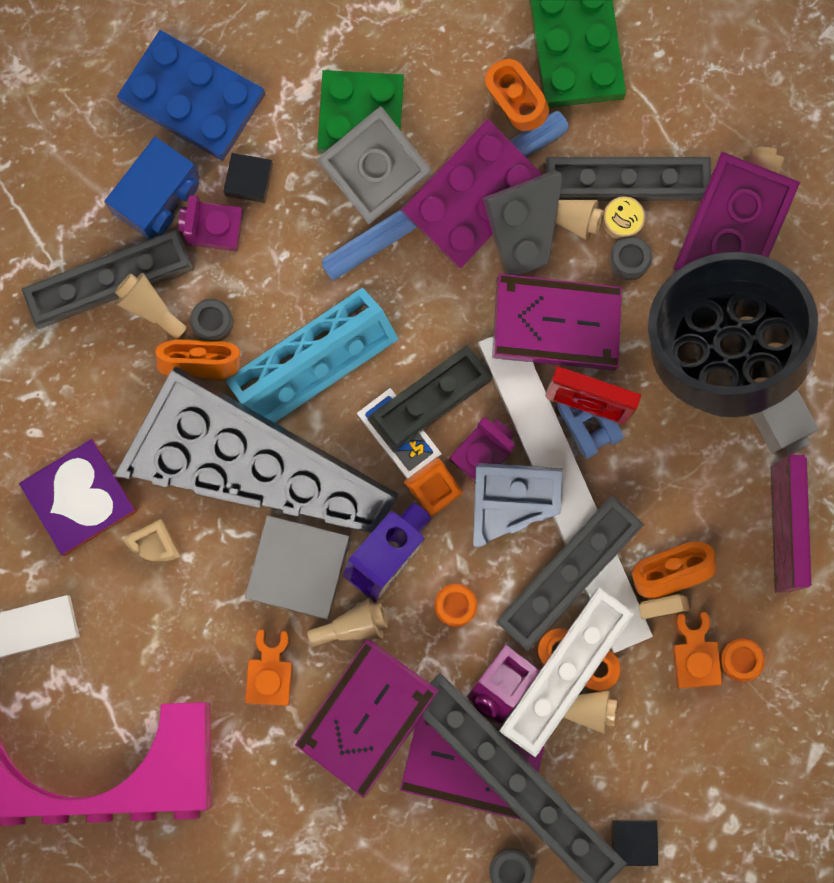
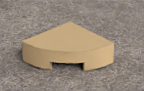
[122,519,181,563]
[638,594,690,620]

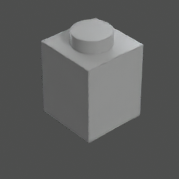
[751,389,819,455]

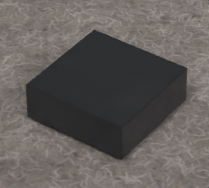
[223,153,273,203]
[612,820,658,866]

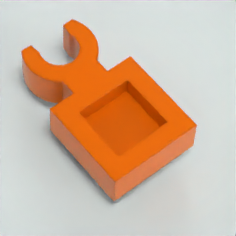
[672,612,722,688]
[245,630,293,706]

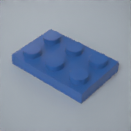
[117,30,265,161]

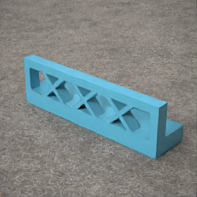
[225,287,399,423]

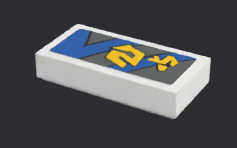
[357,388,442,479]

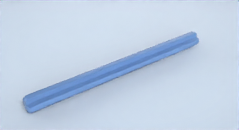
[321,111,569,280]

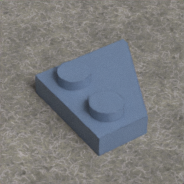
[473,463,563,547]

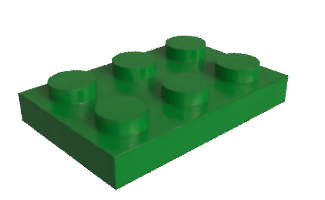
[529,0,626,108]

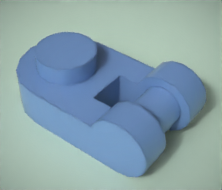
[557,403,624,459]

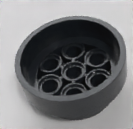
[648,252,818,417]

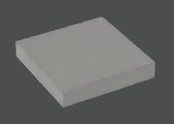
[317,106,433,224]
[245,515,350,620]

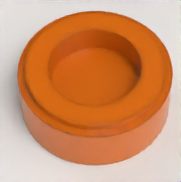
[434,584,477,627]
[719,638,765,682]

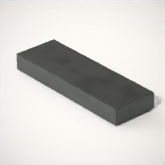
[367,345,493,453]

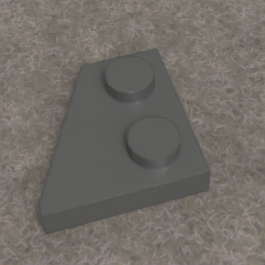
[482,170,562,276]

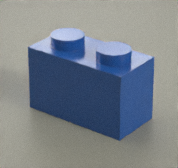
[104,136,200,240]

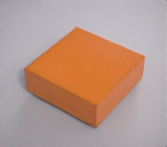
[403,457,463,517]

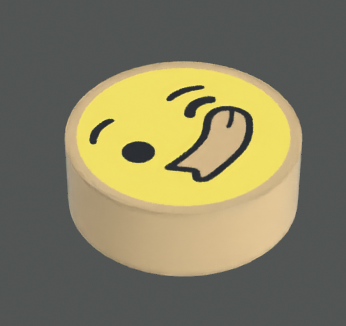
[602,196,645,240]

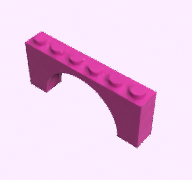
[0,702,212,826]

